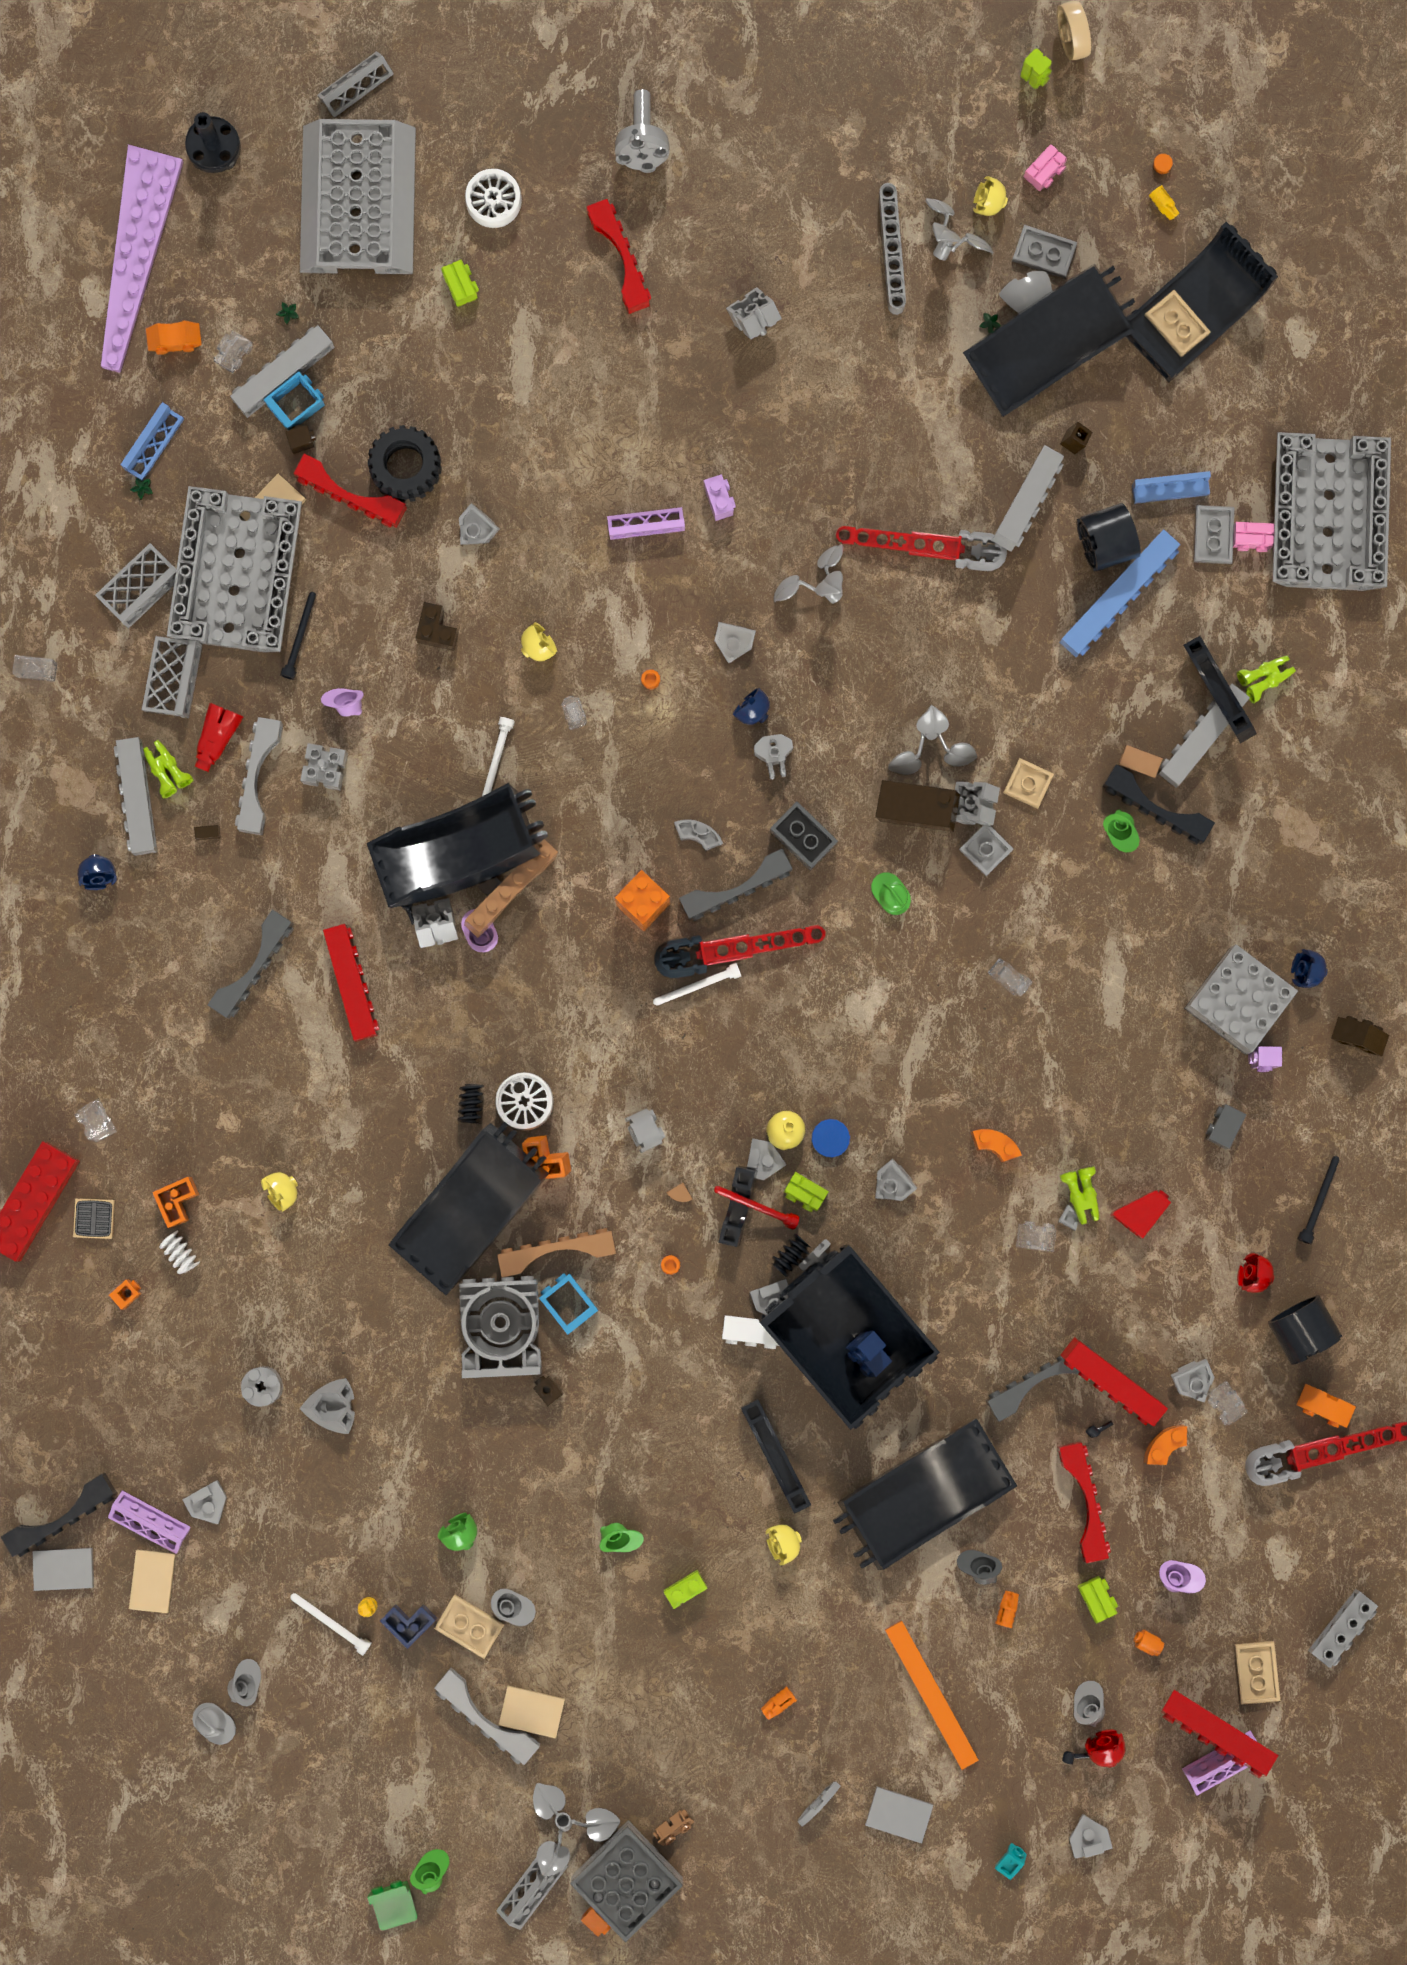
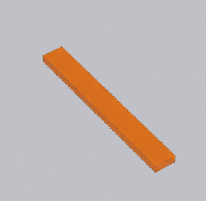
[885,1620,979,1770]

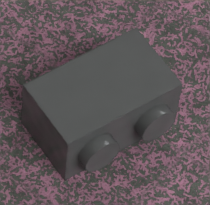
[1205,1104,1247,1149]

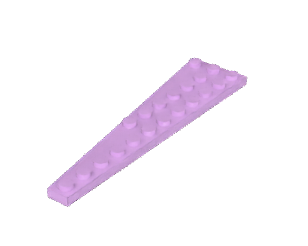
[101,145,183,373]

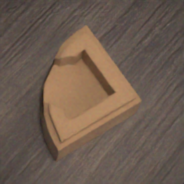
[666,1183,693,1202]

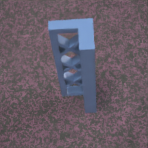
[120,402,184,481]
[1132,471,1211,504]

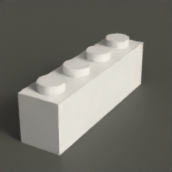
[722,1315,779,1349]

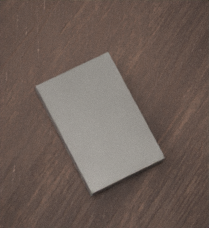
[1012,225,1077,279]
[1194,505,1234,564]
[33,1548,94,1591]
[865,1786,933,1844]

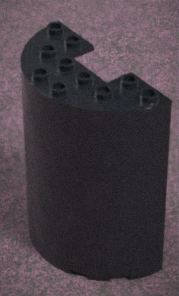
[759,1245,940,1430]

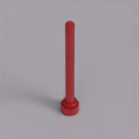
[714,1186,799,1230]

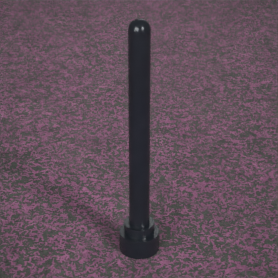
[280,592,316,680]
[1297,1156,1340,1245]

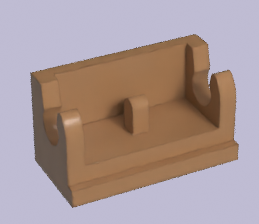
[1119,745,1163,778]

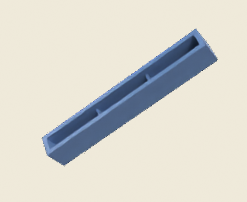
[1059,529,1181,657]

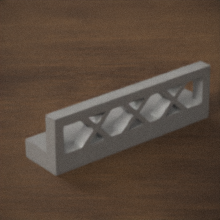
[317,51,394,118]
[496,1857,568,1930]

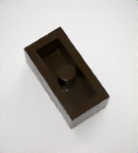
[194,825,221,840]

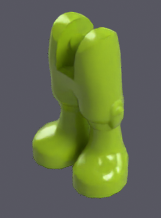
[1237,656,1296,703]
[143,740,193,798]
[1059,1166,1099,1225]

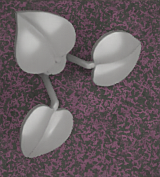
[925,198,994,261]
[774,544,844,604]
[888,705,977,775]
[533,1783,620,1877]

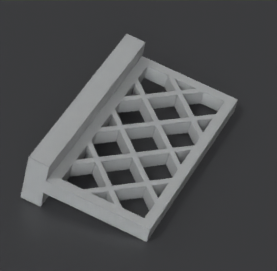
[95,543,176,629]
[142,636,202,719]

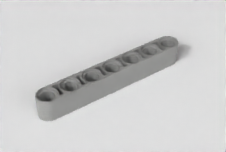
[879,183,906,315]

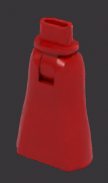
[195,703,244,772]

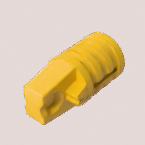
[1149,185,1180,220]
[358,1597,378,1617]

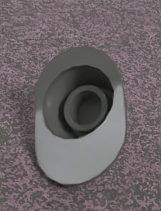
[957,1550,1002,1585]

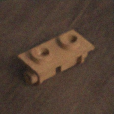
[653,1809,694,1846]

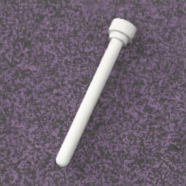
[482,717,515,796]
[653,962,741,1005]
[290,1593,372,1656]

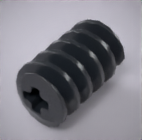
[457,1084,484,1124]
[771,1234,811,1277]

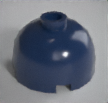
[733,688,770,725]
[77,854,117,890]
[1291,949,1328,988]

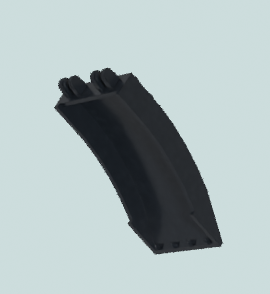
[963,264,1141,417]
[366,783,548,908]
[388,1122,549,1295]
[833,1419,1017,1570]

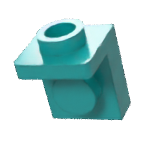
[995,1843,1027,1880]

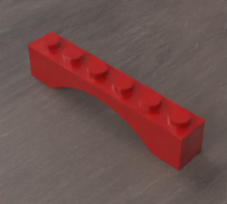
[586,199,651,314]
[294,453,407,528]
[1057,1441,1111,1564]

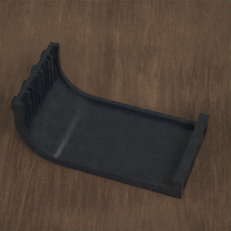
[1126,222,1278,383]

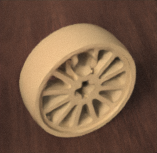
[1057,0,1091,60]

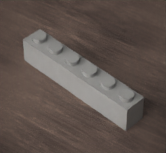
[230,325,335,418]
[992,445,1064,552]
[1159,683,1250,788]
[114,737,158,856]

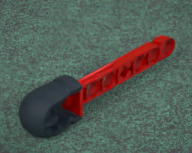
[654,925,825,978]

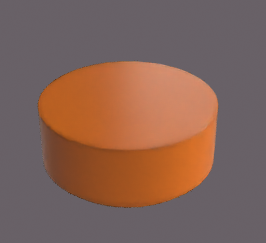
[1153,154,1173,174]
[641,669,660,689]
[661,1255,680,1275]

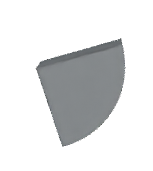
[1058,1204,1078,1231]

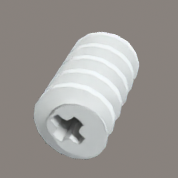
[159,1230,200,1274]

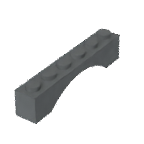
[679,848,792,921]
[208,909,294,1019]
[986,1345,1092,1422]

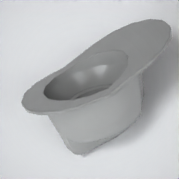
[491,1589,536,1626]
[227,1659,261,1706]
[1074,1681,1105,1727]
[192,1702,236,1745]

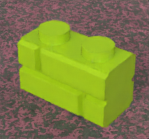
[1020,48,1052,89]
[441,260,479,307]
[784,1172,829,1213]
[664,1570,707,1609]
[1077,1576,1118,1624]

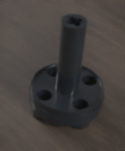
[185,112,241,173]

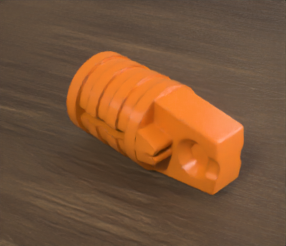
[995,1591,1019,1628]
[761,1686,797,1720]

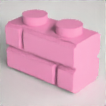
[1024,145,1067,191]
[1233,522,1274,552]

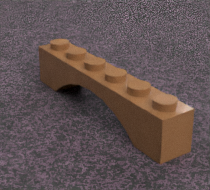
[464,839,558,938]
[497,1228,616,1277]

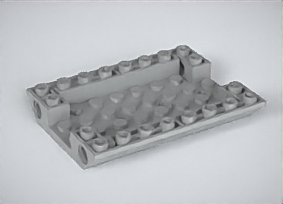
[300,119,416,274]
[1272,432,1391,591]
[167,486,302,652]

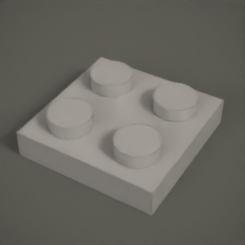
[959,825,1014,876]

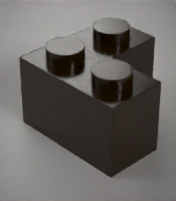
[415,602,458,651]
[1331,1016,1390,1057]

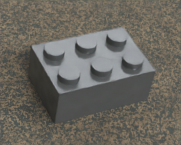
[769,801,838,871]

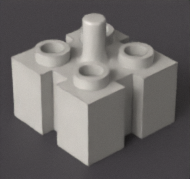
[726,287,782,339]
[300,743,348,791]
[955,782,1000,825]
[412,898,458,948]

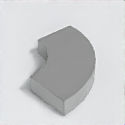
[674,820,723,851]
[798,1781,840,1827]

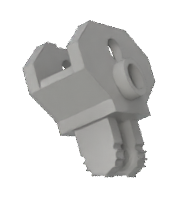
[754,734,793,779]

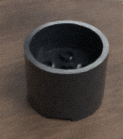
[1076,503,1141,572]
[1268,1295,1342,1365]

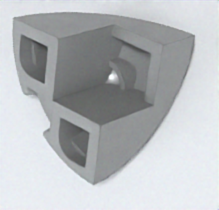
[999,271,1052,313]
[300,1378,355,1434]

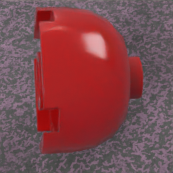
[1237,1253,1274,1293]
[1085,1729,1126,1768]

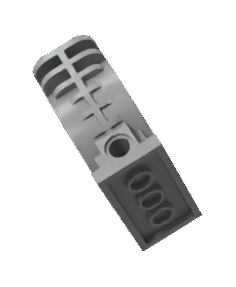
[459,1276,542,1378]

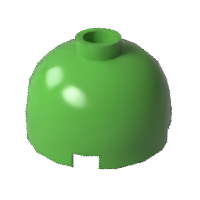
[438,1513,478,1551]

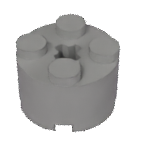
[625,1108,665,1153]
[241,1366,283,1407]

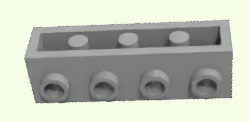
[1308,1589,1378,1668]

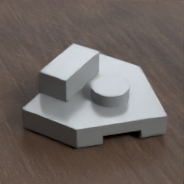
[459,503,500,545]
[714,622,756,663]
[747,1139,786,1180]
[875,1159,918,1201]
[798,1239,831,1271]
[750,1279,788,1315]
[1171,1359,1215,1402]
[182,1480,227,1524]
[1069,1814,1113,1859]

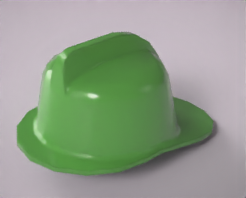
[1103,809,1140,852]
[871,872,911,915]
[599,1523,644,1552]
[410,1849,449,1895]

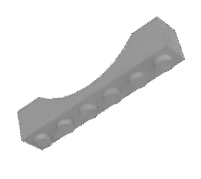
[235,717,283,835]
[434,1668,540,1765]

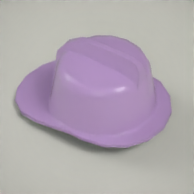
[321,688,363,716]
[461,909,498,952]
[1159,1560,1206,1593]

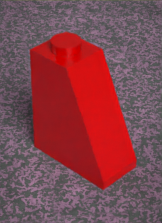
[1110,1190,1171,1239]

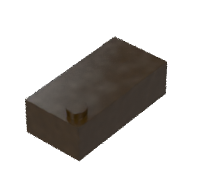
[875,780,961,832]

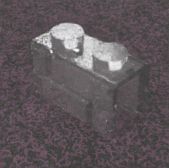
[13,655,57,682]
[561,696,587,730]

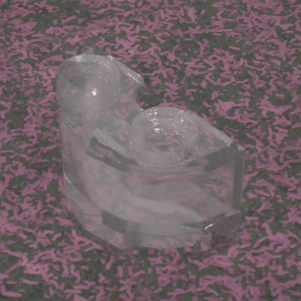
[213,330,253,373]
[75,1098,117,1143]
[1016,1221,1057,1252]
[1207,1381,1248,1426]

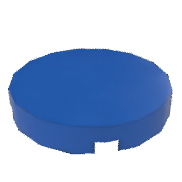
[812,1119,850,1158]

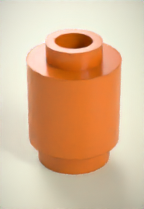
[1133,1630,1164,1656]

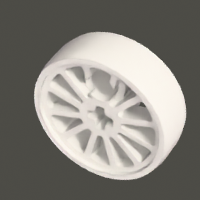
[465,169,522,228]
[495,1072,554,1131]

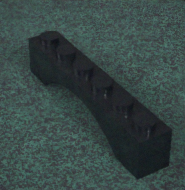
[1183,636,1257,743]
[1102,764,1215,845]
[740,1398,811,1514]
[1,1473,117,1557]

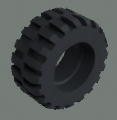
[368,425,442,502]

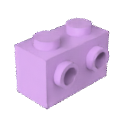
[704,474,736,521]
[1248,1047,1282,1072]

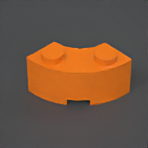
[146,320,202,355]
[971,1129,1022,1162]
[1297,1384,1356,1428]
[1144,1425,1187,1465]

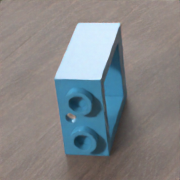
[263,372,325,431]
[539,1273,598,1335]

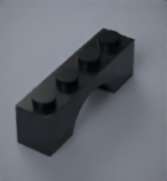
[718,1166,758,1247]

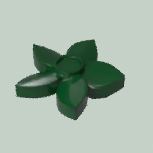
[276,302,299,325]
[979,313,1001,333]
[130,478,153,500]

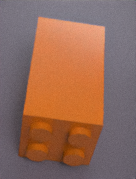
[615,870,670,932]

